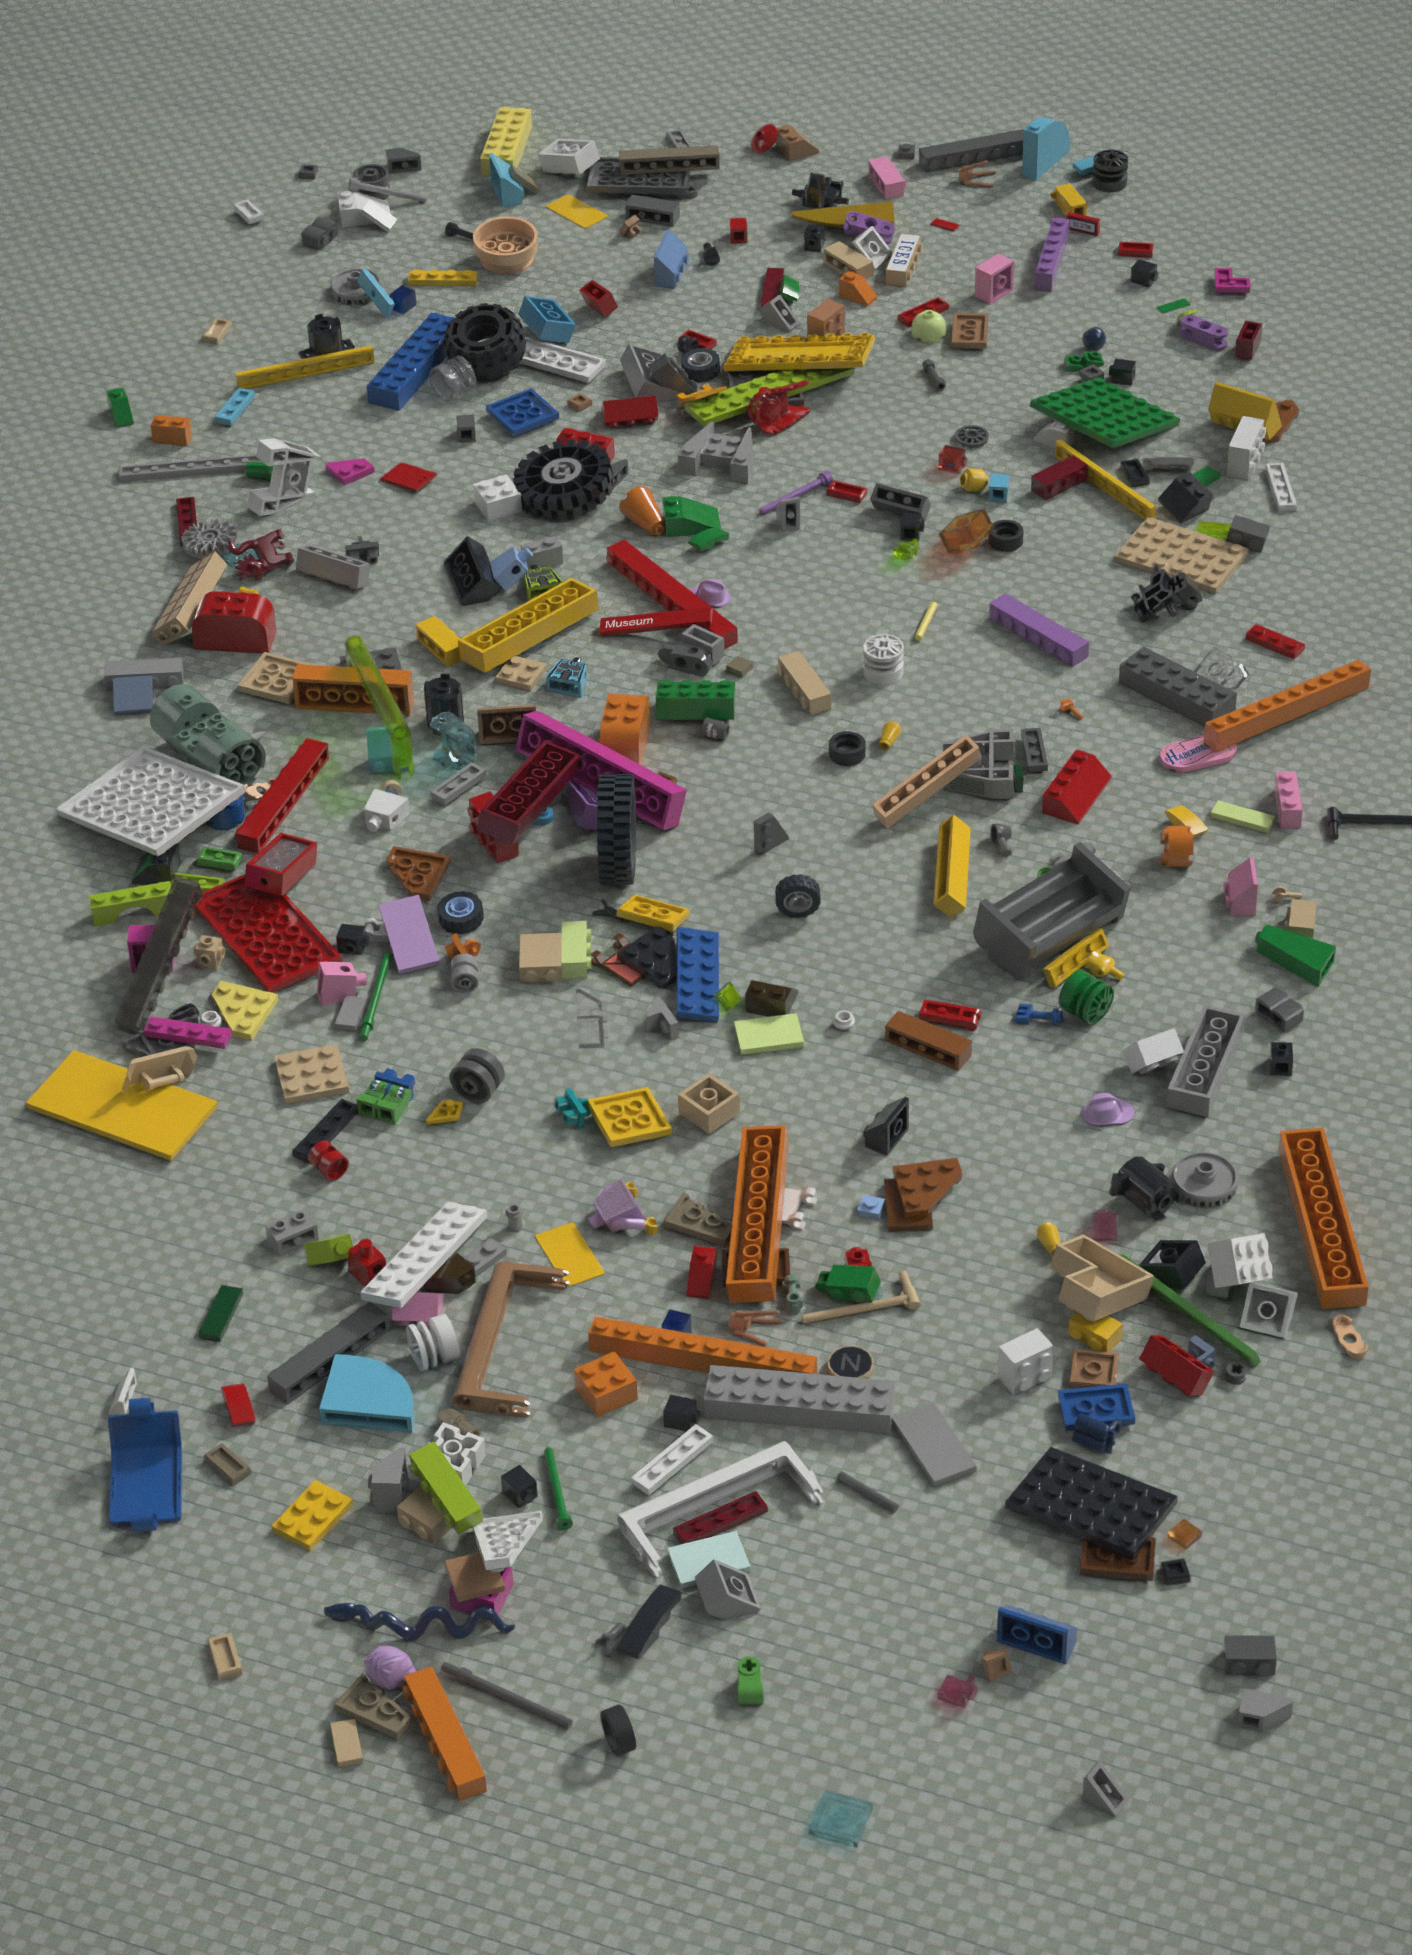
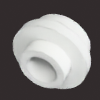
[834,1010,855,1030]
[200,1011,221,1027]

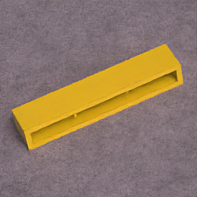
[934,814,971,918]

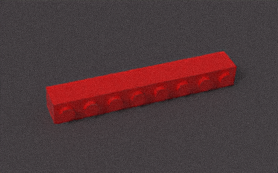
[235,738,329,854]

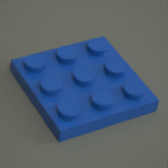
[486,388,559,437]

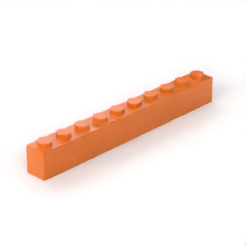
[1204,659,1371,752]
[588,1316,817,1374]

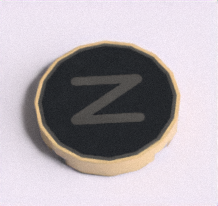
[828,1345,874,1379]

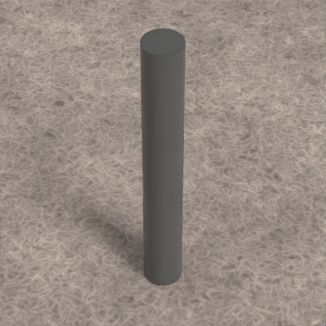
[837,1471,899,1513]

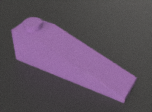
[565,781,598,831]

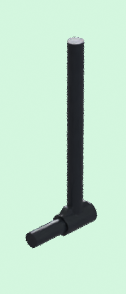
[1327,807,1412,840]

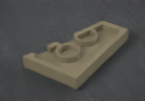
[664,1192,732,1247]
[335,1673,411,1740]

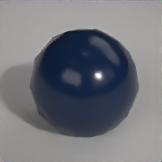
[1082,326,1106,351]

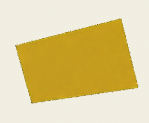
[545,194,608,228]
[534,1222,606,1287]

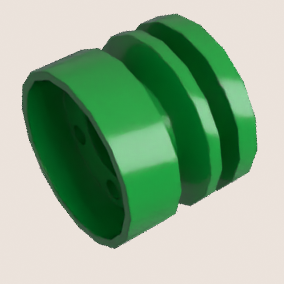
[1058,969,1114,1025]

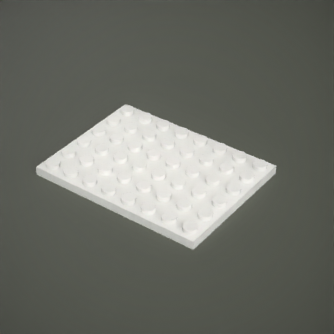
[56,746,246,856]

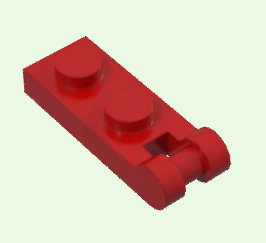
[919,999,982,1031]

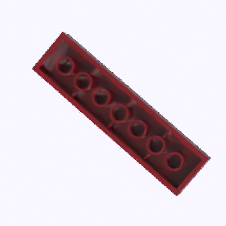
[477,740,581,845]

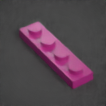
[144,1016,232,1049]

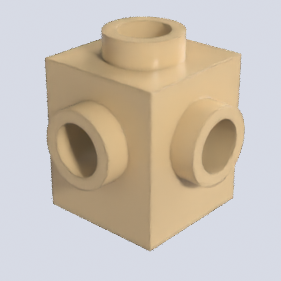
[193,935,225,970]

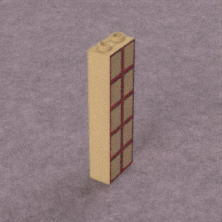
[151,551,227,646]

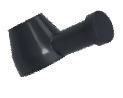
[702,243,720,264]

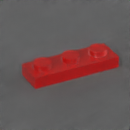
[1245,624,1305,660]

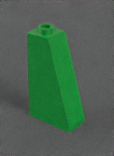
[1255,924,1336,987]

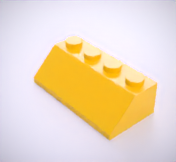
[1208,382,1282,440]

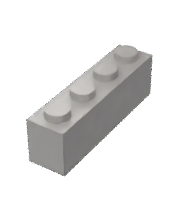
[296,544,370,590]
[104,658,184,691]

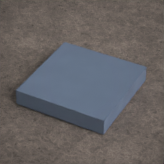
[113,675,153,715]

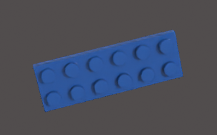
[676,927,719,1023]

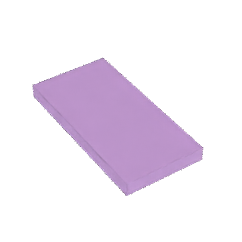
[379,895,439,974]

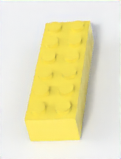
[480,106,532,176]

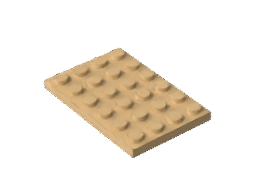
[1114,517,1249,594]

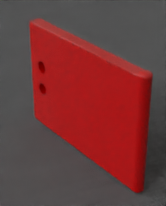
[380,462,437,492]

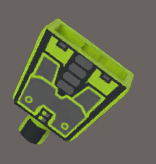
[524,565,562,601]

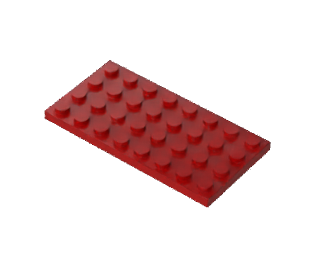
[190,874,342,993]

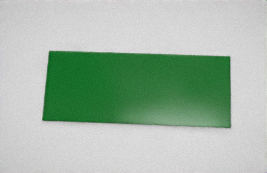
[1157,298,1191,313]

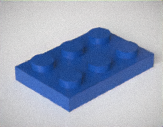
[1058,1384,1135,1431]

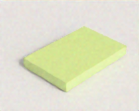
[734,1013,804,1055]

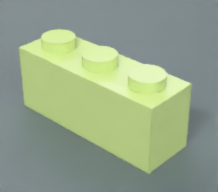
[561,921,592,979]

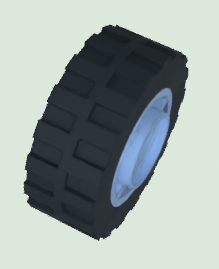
[437,891,484,934]

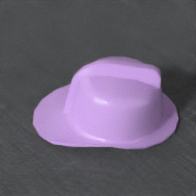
[690,579,731,607]
[1082,1093,1134,1126]

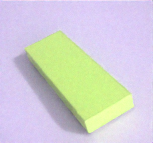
[1211,800,1275,833]

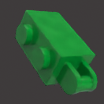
[815,1264,881,1302]

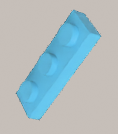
[215,388,255,426]

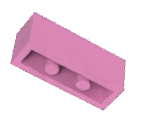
[868,156,906,199]
[1274,771,1302,829]

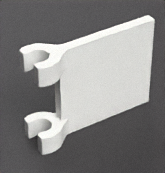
[782,1187,817,1231]

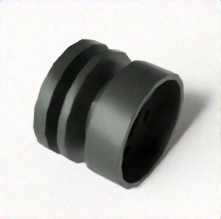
[1092,149,1129,193]

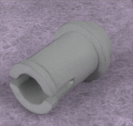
[505,1204,523,1232]

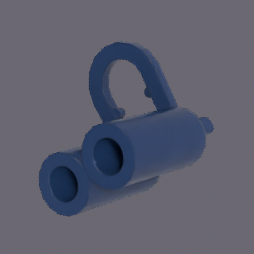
[1072,1413,1122,1454]

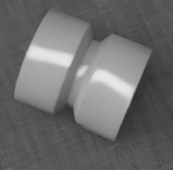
[450,954,478,993]

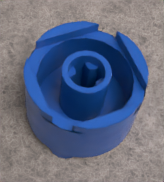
[206,795,245,830]

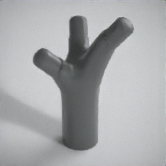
[596,1622,625,1657]

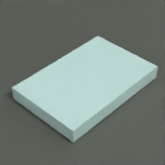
[667,1531,751,1589]

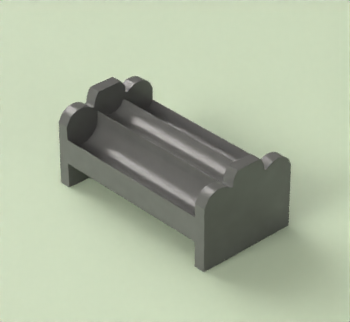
[973,842,1131,981]

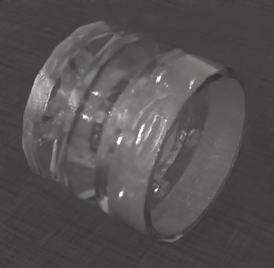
[429,356,476,402]

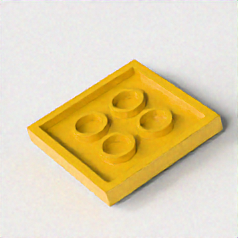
[587,1087,672,1147]

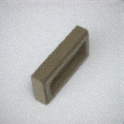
[508,165,540,194]
[203,1443,252,1486]

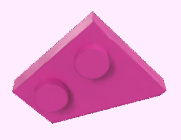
[325,458,375,485]

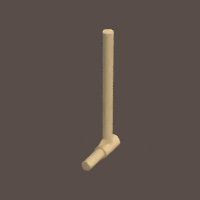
[802,1271,921,1324]

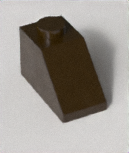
[423,1253,476,1294]

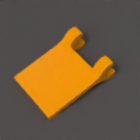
[675,384,727,408]

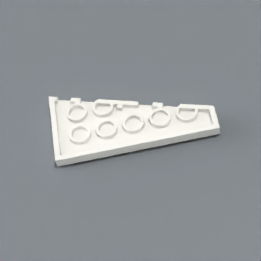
[472,1511,543,1572]

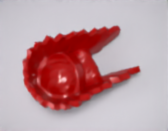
[748,380,811,435]

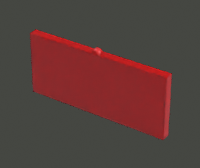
[930,218,960,231]

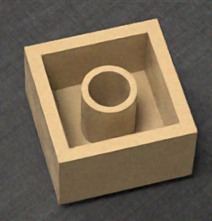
[678,1073,740,1134]

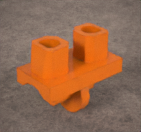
[444,933,481,959]

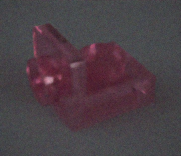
[1092,1209,1117,1241]
[937,1674,977,1709]

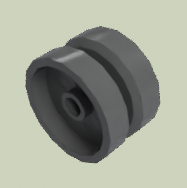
[352,164,390,200]
[449,1048,505,1103]

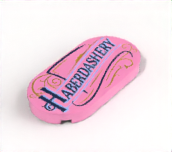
[1160,736,1237,773]

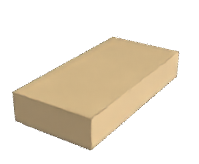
[202,318,232,344]
[207,1633,243,1681]
[330,1719,363,1768]

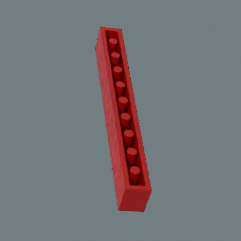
[606,539,738,649]

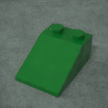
[662,496,721,537]

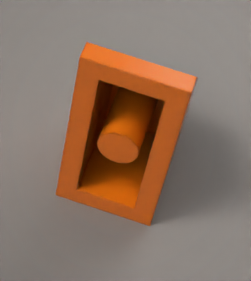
[839,271,877,307]

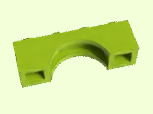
[89,881,176,927]

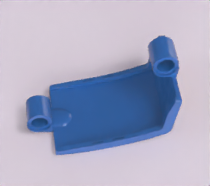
[108,1398,182,1532]

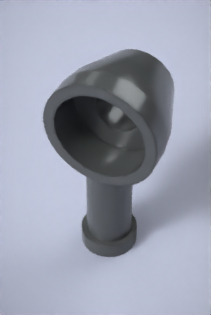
[990,823,1012,857]

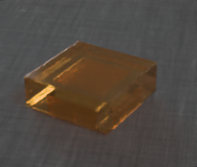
[1168,1519,1202,1550]

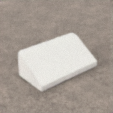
[108,1367,137,1415]

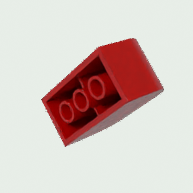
[192,591,277,654]

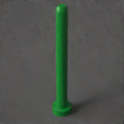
[544,1447,573,1530]

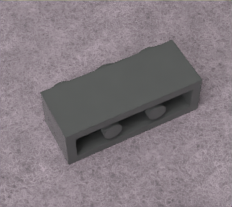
[625,195,680,227]
[870,483,931,521]

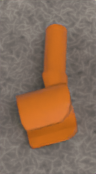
[1059,698,1083,720]

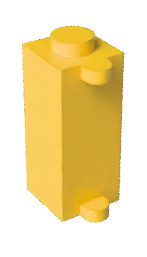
[1050,183,1087,216]

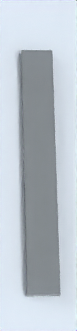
[118,454,262,482]

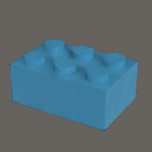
[518,296,576,343]

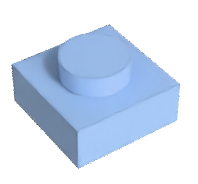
[857,1195,885,1220]

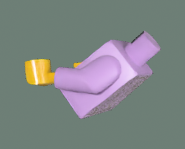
[588,1179,658,1235]

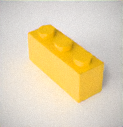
[415,616,462,667]

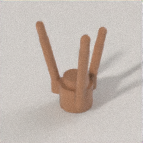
[958,160,996,188]
[729,1310,781,1346]

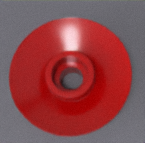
[751,124,778,154]

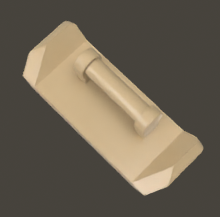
[122,1046,197,1091]

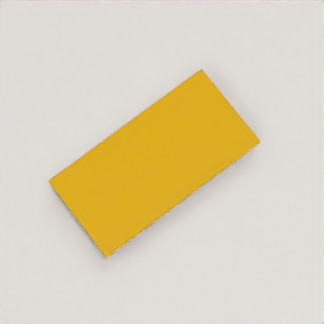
[724,332,875,371]
[26,1050,218,1161]

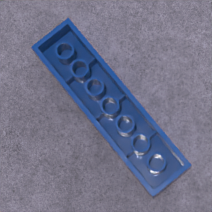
[367,313,454,411]

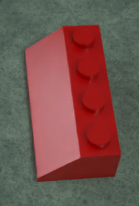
[1042,749,1112,825]

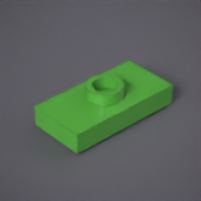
[197,847,242,871]

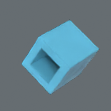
[989,474,1010,503]

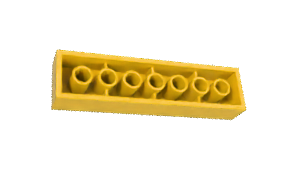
[458,578,599,673]

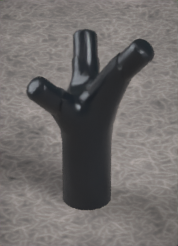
[592,899,624,921]

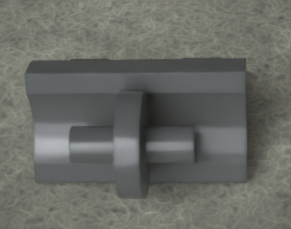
[345,536,379,564]

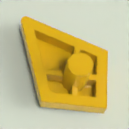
[426,1099,463,1125]

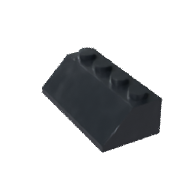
[443,536,501,606]

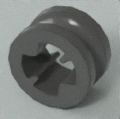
[1226,1361,1247,1384]

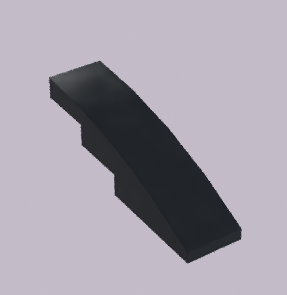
[616,1584,682,1659]

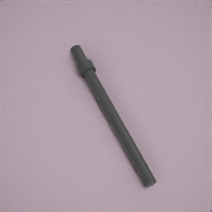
[441,1662,573,1729]

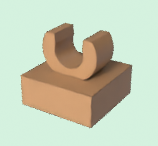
[618,215,641,238]
[982,1648,1012,1682]

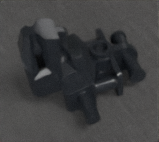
[792,172,849,209]
[1131,566,1203,622]

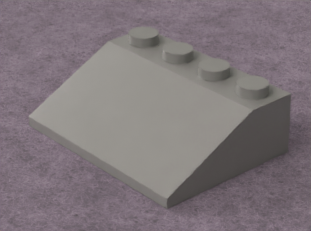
[620,343,687,403]

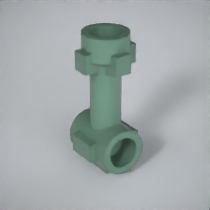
[782,1275,803,1315]

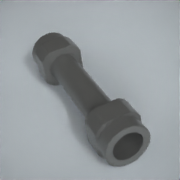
[922,359,946,391]

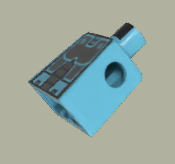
[546,657,587,698]

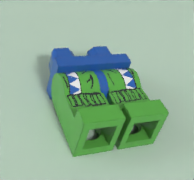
[357,1068,415,1125]

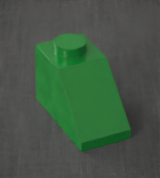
[106,388,134,428]

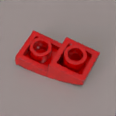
[221,1383,256,1427]

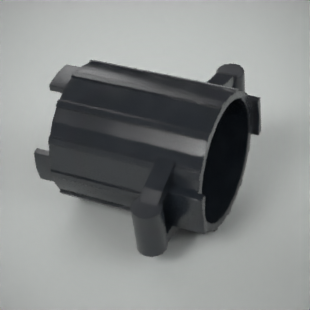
[298,313,355,359]
[424,674,464,736]
[1109,1156,1181,1220]

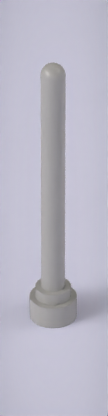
[348,177,427,202]

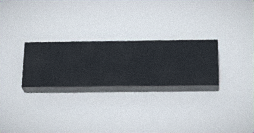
[292,1098,358,1164]

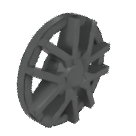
[955,425,989,449]

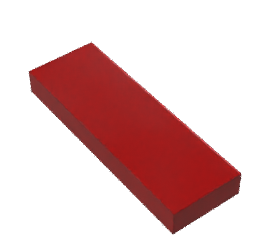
[897,297,949,328]

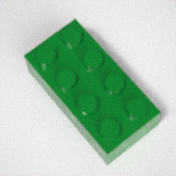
[656,680,736,720]

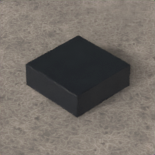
[1160,1558,1191,1586]

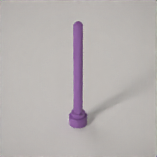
[759,470,833,515]

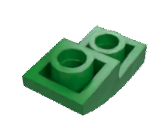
[779,274,800,302]
[1064,351,1104,371]
[688,527,730,552]

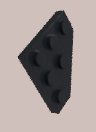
[617,927,676,990]

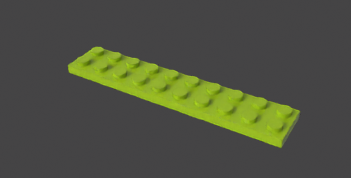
[685,368,854,427]

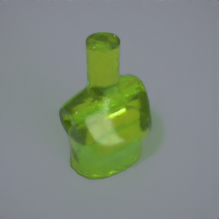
[893,539,919,560]

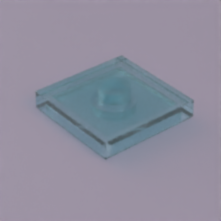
[808,1790,873,1848]

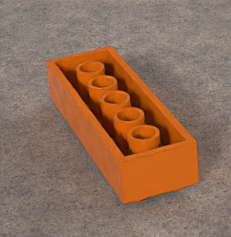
[292,664,414,715]

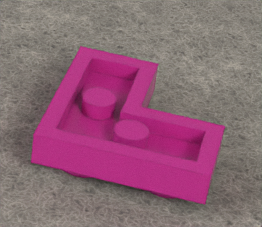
[1214,268,1250,294]

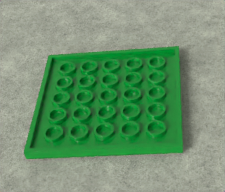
[1029,378,1180,448]

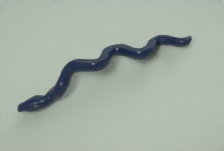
[324,1603,516,1640]

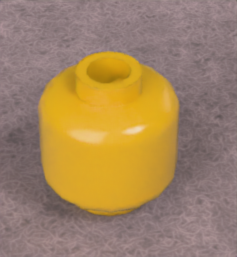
[960,468,988,492]

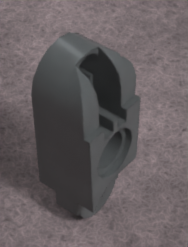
[658,642,712,676]

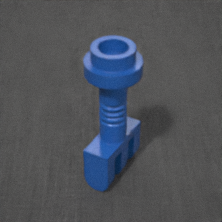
[1014,1004,1063,1025]

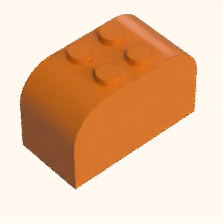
[599,693,650,765]

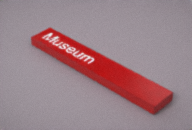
[599,607,713,637]

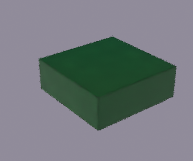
[1013,764,1024,793]

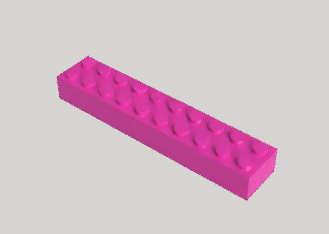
[516,711,687,830]

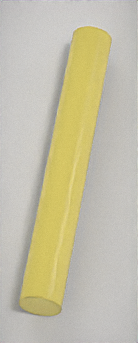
[914,602,937,641]

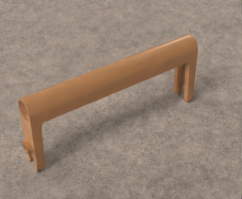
[452,1262,570,1417]

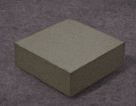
[726,656,753,677]

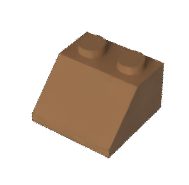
[775,125,819,161]

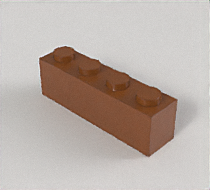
[885,1011,972,1071]

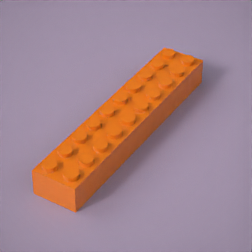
[726,1125,789,1303]
[1278,1128,1369,1309]

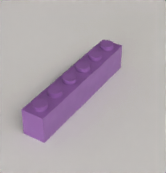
[1035,218,1070,292]
[989,593,1089,667]

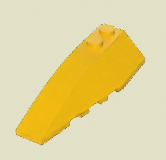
[792,201,895,228]

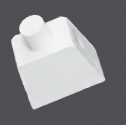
[364,789,410,832]

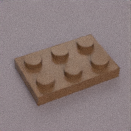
[952,313,989,350]

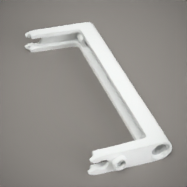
[617,1441,824,1578]

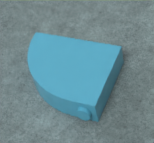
[1022,117,1070,180]
[319,1354,415,1433]

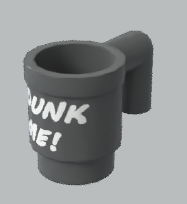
[702,717,730,740]

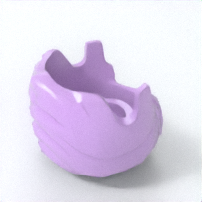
[364,1645,416,1690]

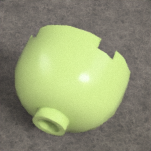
[912,310,946,343]

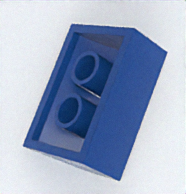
[997,1605,1077,1665]

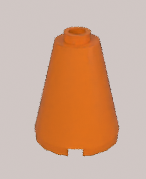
[619,486,665,535]

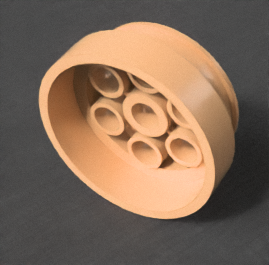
[473,216,538,274]

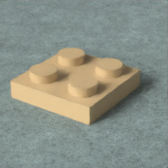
[496,656,547,691]

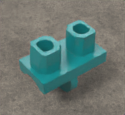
[554,1088,591,1130]

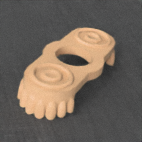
[242,778,276,801]
[1333,1314,1368,1359]

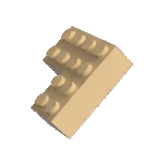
[1050,1234,1154,1321]

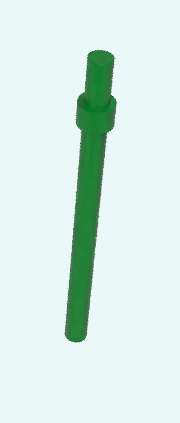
[360,952,392,1041]

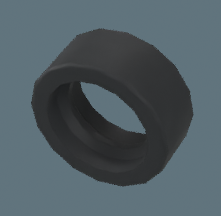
[988,520,1024,552]
[829,731,866,766]
[600,1704,636,1756]

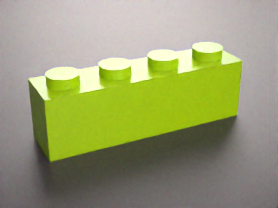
[408,1441,483,1535]

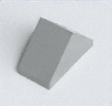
[1082,1761,1130,1817]

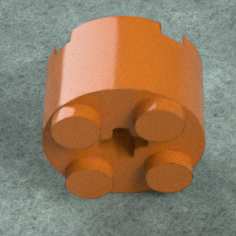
[1160,826,1193,867]

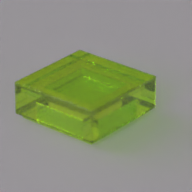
[714,982,742,1012]

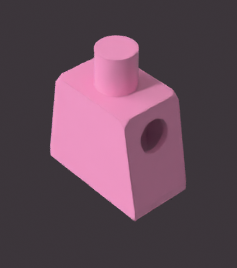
[316,962,367,1006]

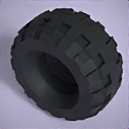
[443,303,526,382]

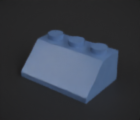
[654,230,690,289]

